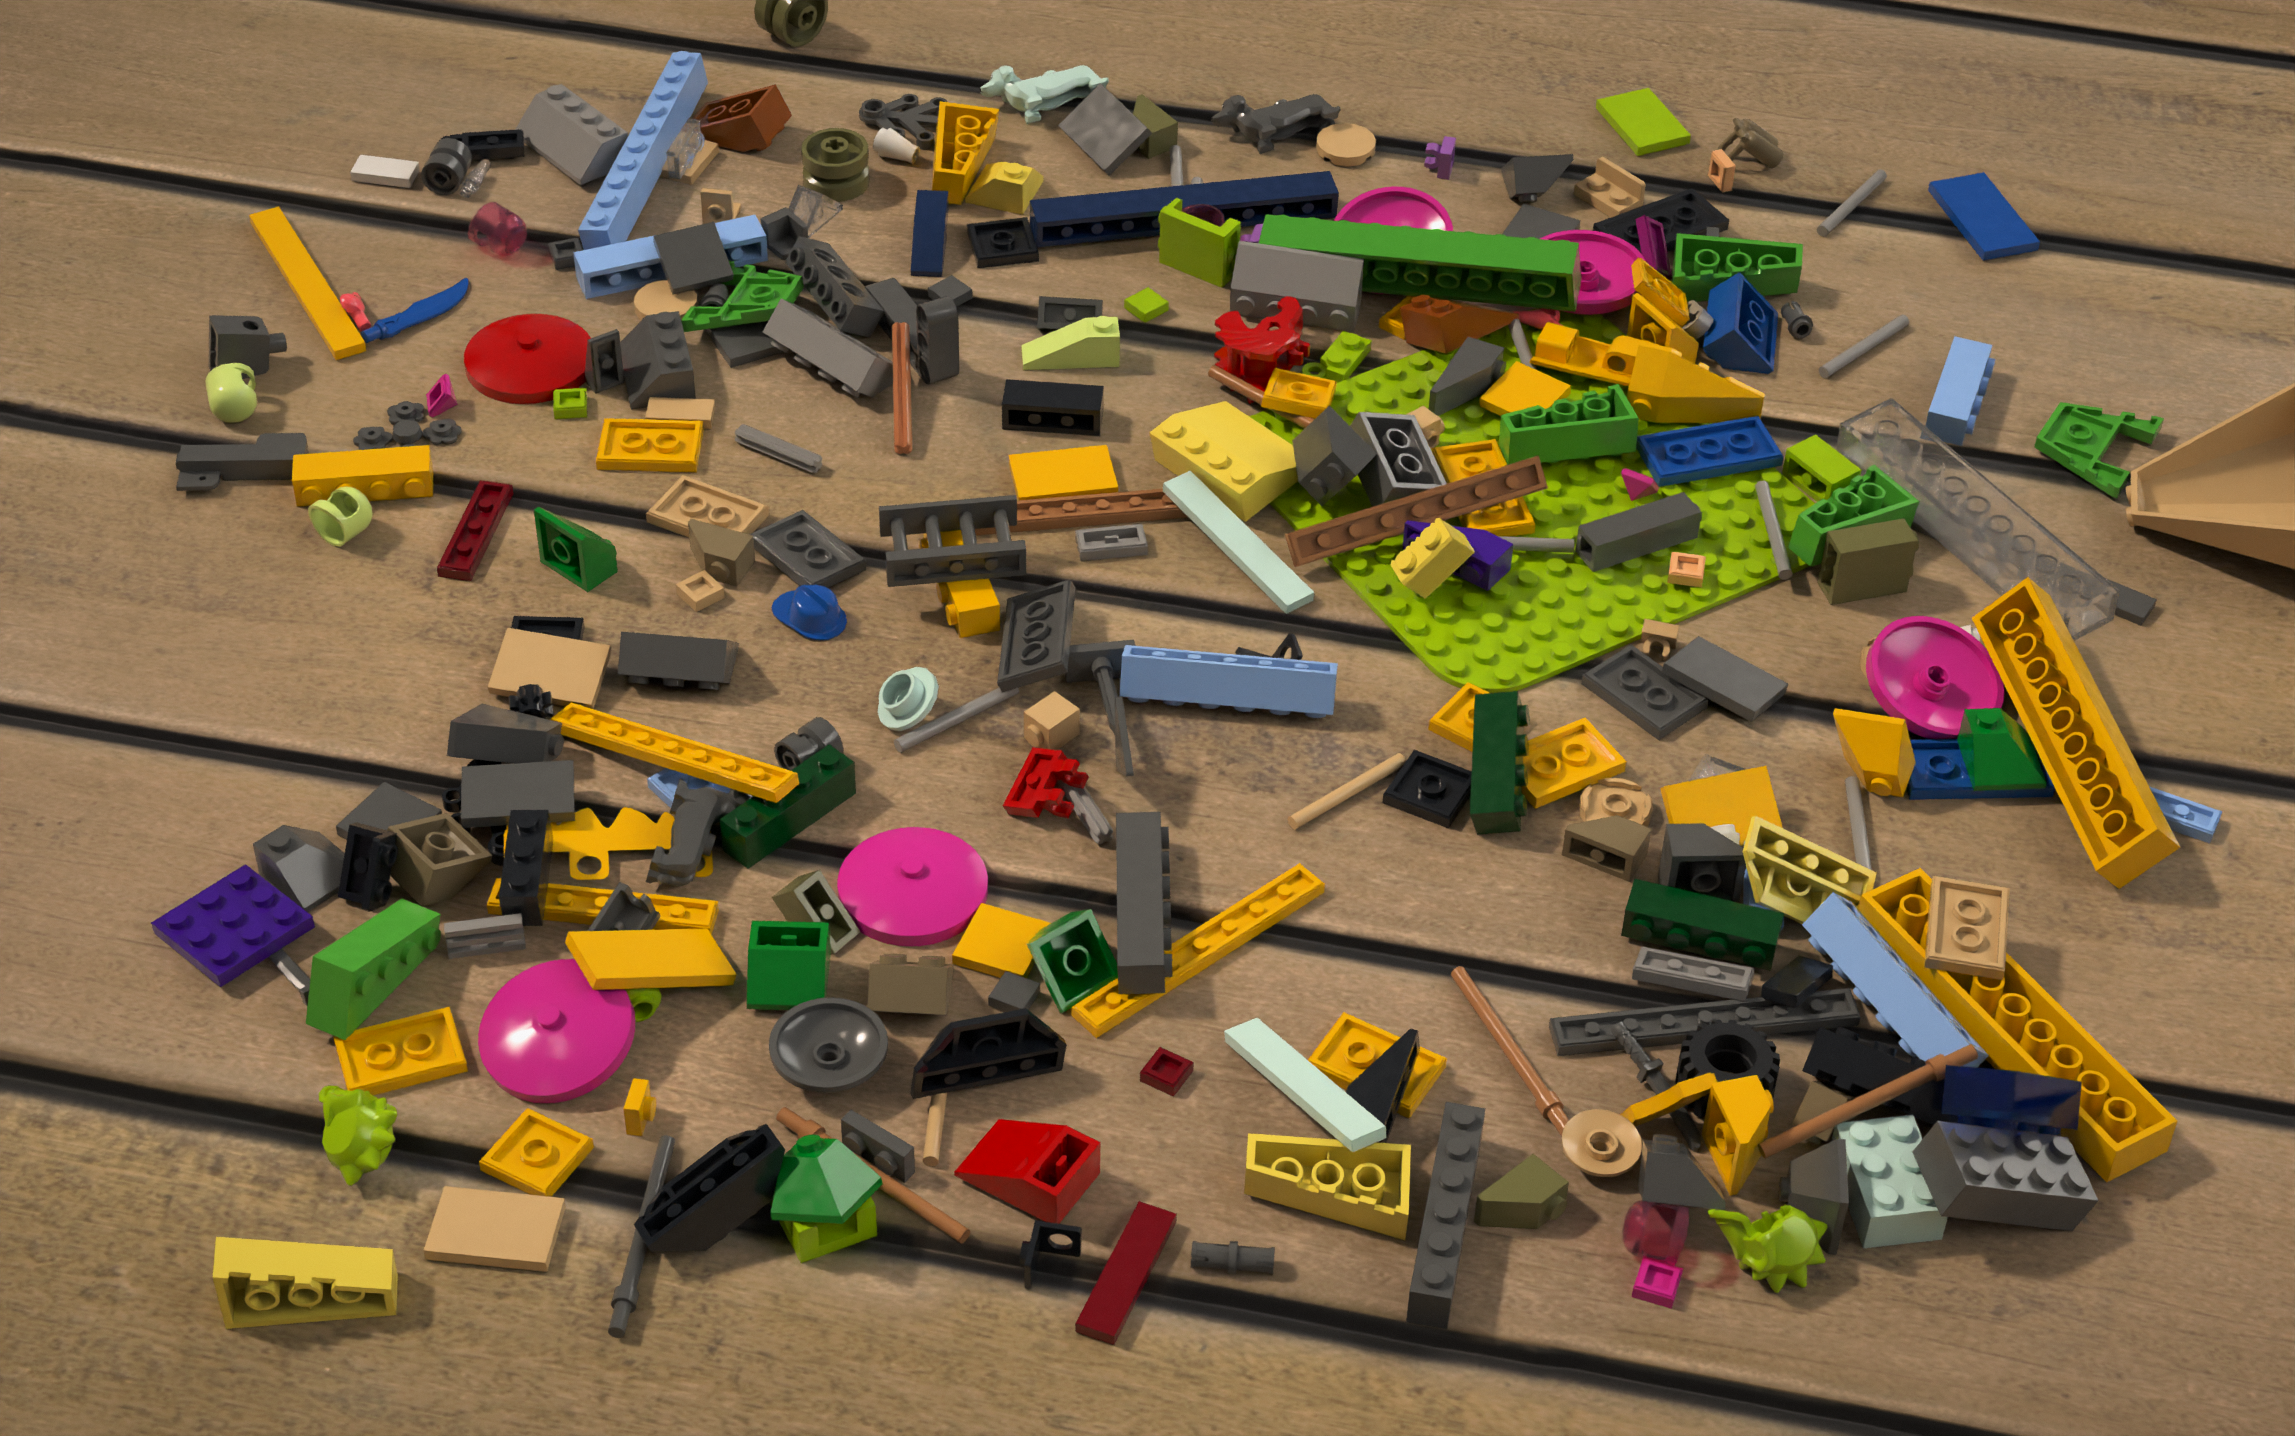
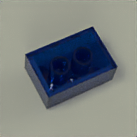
[1942,1065,2082,1136]

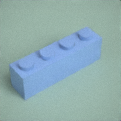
[1923,336,1996,446]

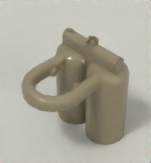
[1717,118,1784,168]

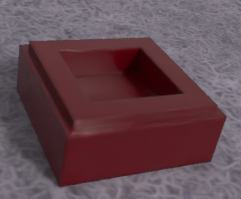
[1140,1047,1194,1097]

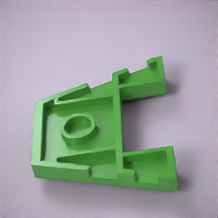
[681,260,804,332]
[2034,402,2164,498]

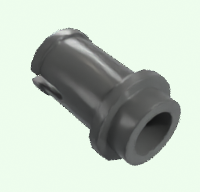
[1781,301,1813,338]

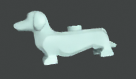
[979,65,1109,124]

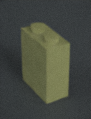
[1818,518,1919,605]

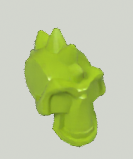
[318,1085,397,1186]
[1708,1205,1828,1293]

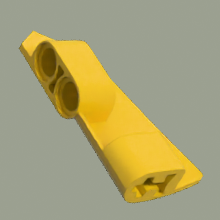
[1529,322,1661,387]

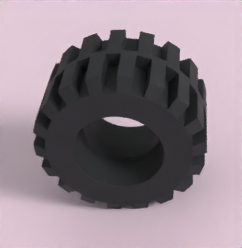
[1675,1019,1780,1118]

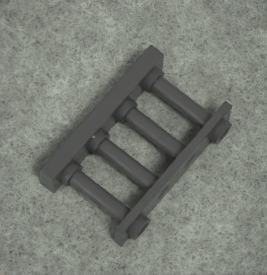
[879,495,1026,587]

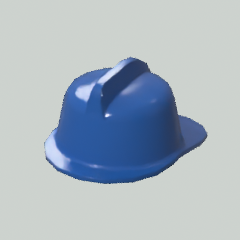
[771,585,847,640]

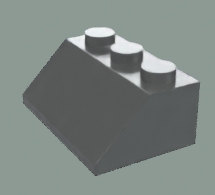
[620,311,696,410]
[1350,412,1447,507]
[618,632,739,690]

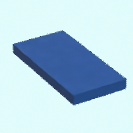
[1928,172,2040,261]
[1636,416,1784,487]
[1906,739,2055,800]

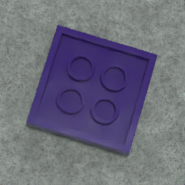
[151,864,315,987]

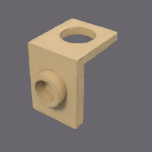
[700,188,741,224]

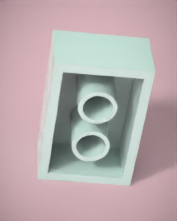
[1832,1115,1948,1248]

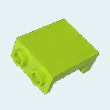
[1158,198,1241,288]

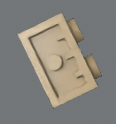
[1573,157,1646,217]

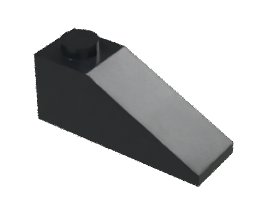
[1346,1028,1420,1143]

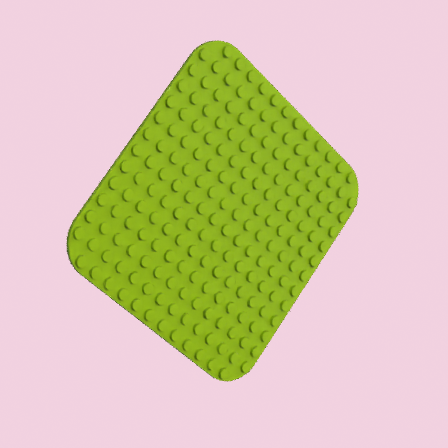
[1249,308,1815,693]

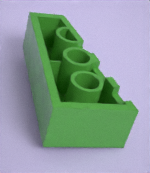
[1672,233,1803,302]
[1499,384,1639,465]
[1788,465,1920,567]

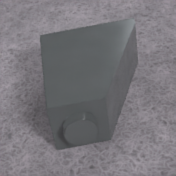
[447,703,564,763]

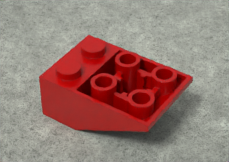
[954,1119,1101,1224]

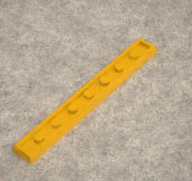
[249,206,366,360]
[550,702,799,803]
[1071,863,1325,1038]

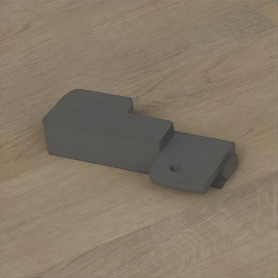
[176,433,309,491]

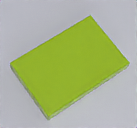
[1596,88,1691,156]

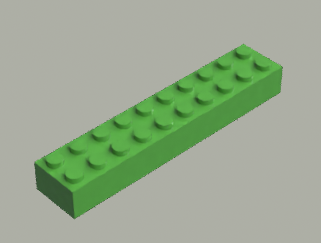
[1259,215,1582,311]

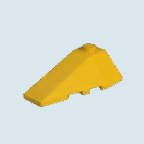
[1627,341,1765,423]

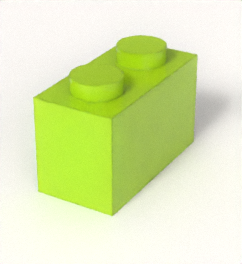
[1782,435,1862,502]

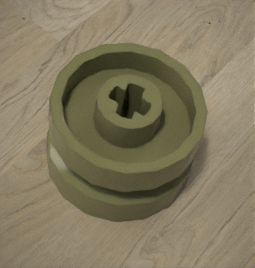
[754,0,828,47]
[801,128,870,202]

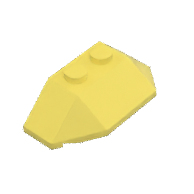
[1743,816,1877,924]

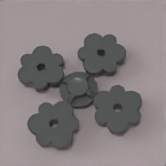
[353,401,462,450]

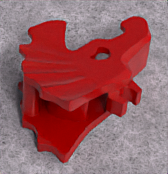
[1214,296,1310,404]

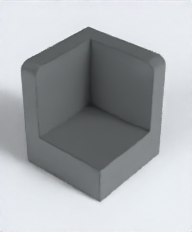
[760,207,808,260]

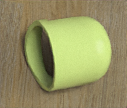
[205,363,257,423]
[308,486,373,547]

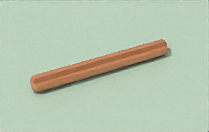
[892,322,912,454]

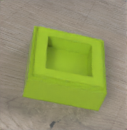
[1124,287,1169,323]
[553,388,588,419]

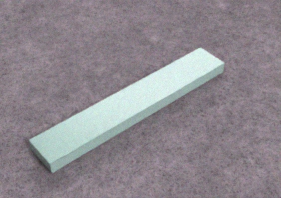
[1163,471,1314,614]
[1224,1018,1386,1152]

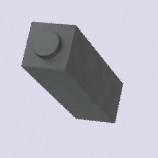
[1575,492,1702,572]

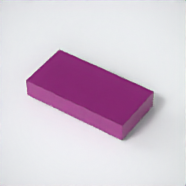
[1635,215,1672,280]

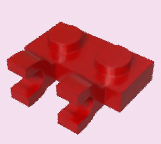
[1002,747,1089,818]

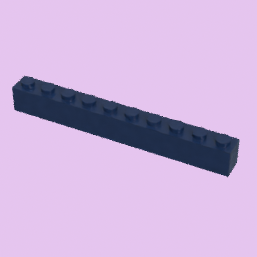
[1029,171,1339,247]

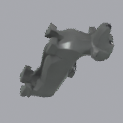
[1211,94,1341,154]
[646,779,753,886]

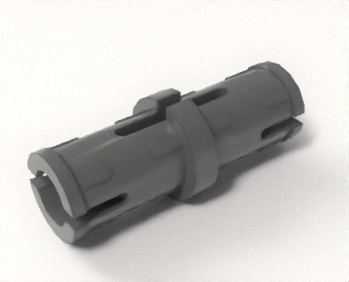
[1191,1241,1275,1274]

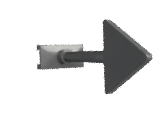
[1065,640,1136,777]

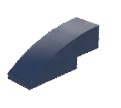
[911,190,949,277]

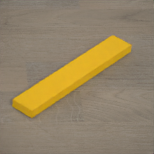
[487,878,719,935]

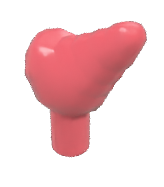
[340,292,371,332]
[1513,308,1563,330]

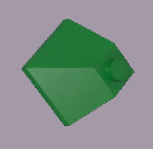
[534,507,618,592]
[1957,708,2046,791]
[1027,909,1118,1013]
[770,1135,883,1224]

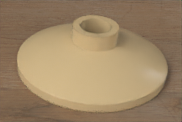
[1561,1109,1642,1177]

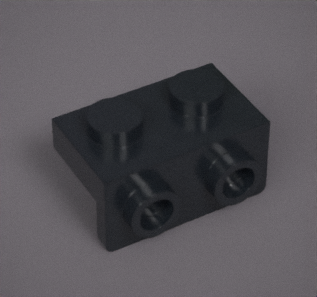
[338,822,398,912]

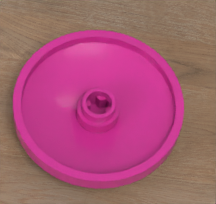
[1334,186,1453,295]
[1540,230,1646,315]
[1866,616,2004,739]
[837,827,988,946]
[478,959,636,1103]

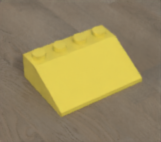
[1149,401,1298,522]

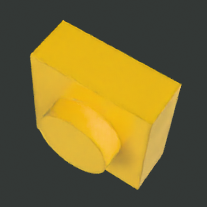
[623,1078,656,1136]

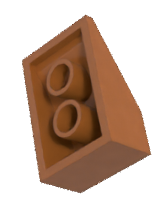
[682,84,792,152]
[1400,295,1519,354]

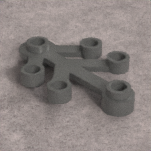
[859,94,947,150]

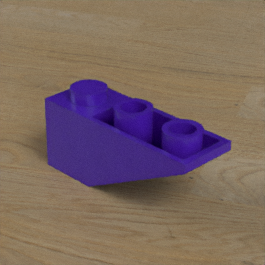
[1402,520,1513,591]

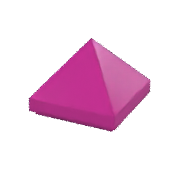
[426,374,458,417]
[1621,468,1659,501]

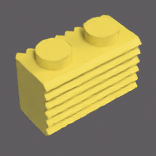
[1390,518,1475,599]

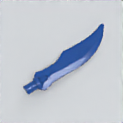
[361,278,469,343]

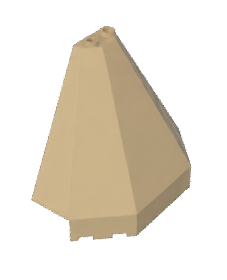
[2126,383,2295,570]

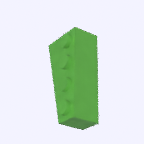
[306,899,441,1040]

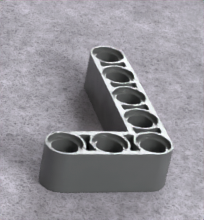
[864,278,960,384]

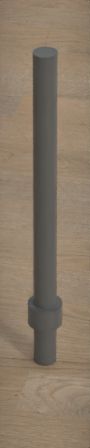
[608,1135,675,1338]

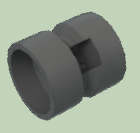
[421,138,472,195]
[774,717,844,771]

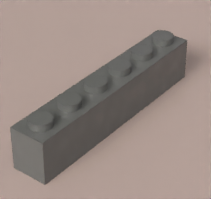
[1116,812,1172,994]
[1406,1102,1486,1329]

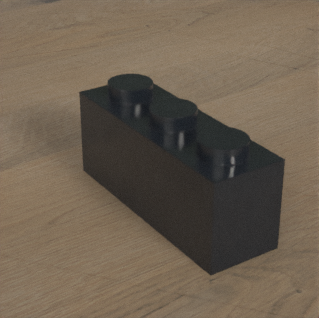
[1002,379,1104,436]
[499,810,553,926]

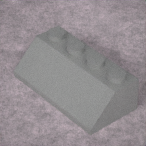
[515,84,628,185]
[1230,241,1364,332]
[763,298,893,398]

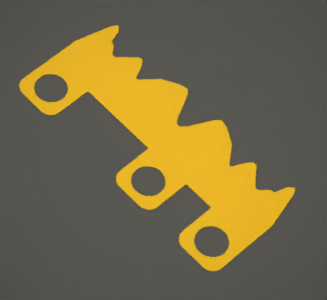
[504,807,713,880]

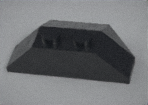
[910,1008,1067,1099]
[634,1124,785,1252]

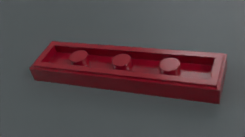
[437,480,514,581]
[1075,1201,1177,1345]

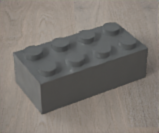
[1912,1121,2099,1231]

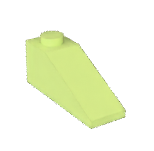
[1022,316,1120,370]

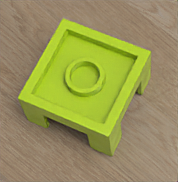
[770,1187,877,1263]

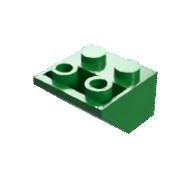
[746,920,831,1010]

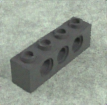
[785,236,884,337]

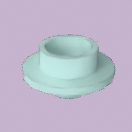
[878,667,939,731]

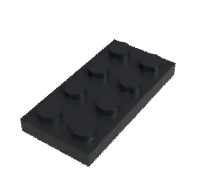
[1593,188,1729,254]

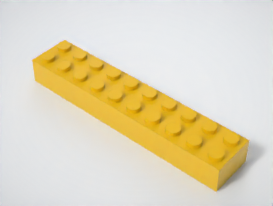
[1972,577,2181,889]
[1858,868,2178,1182]

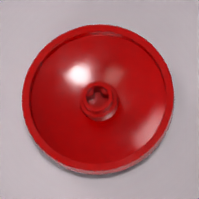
[464,314,591,404]

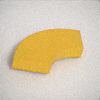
[1620,1072,1717,1127]

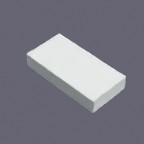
[350,155,420,188]

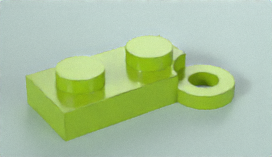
[1301,331,1372,383]

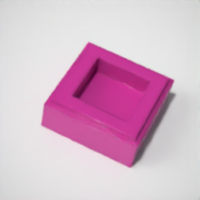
[1632,1257,1683,1309]

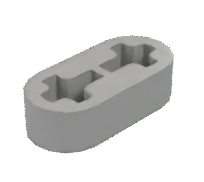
[1678,300,1714,339]

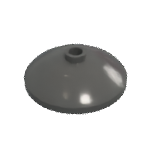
[769,997,888,1093]

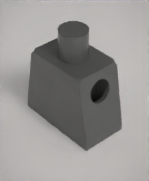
[208,315,287,379]

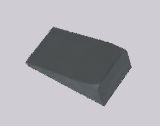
[585,329,624,394]

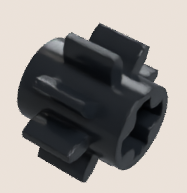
[509,684,554,719]

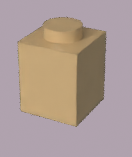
[1024,691,1080,750]

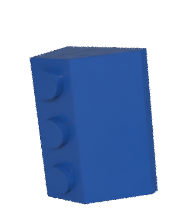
[1703,272,1778,374]

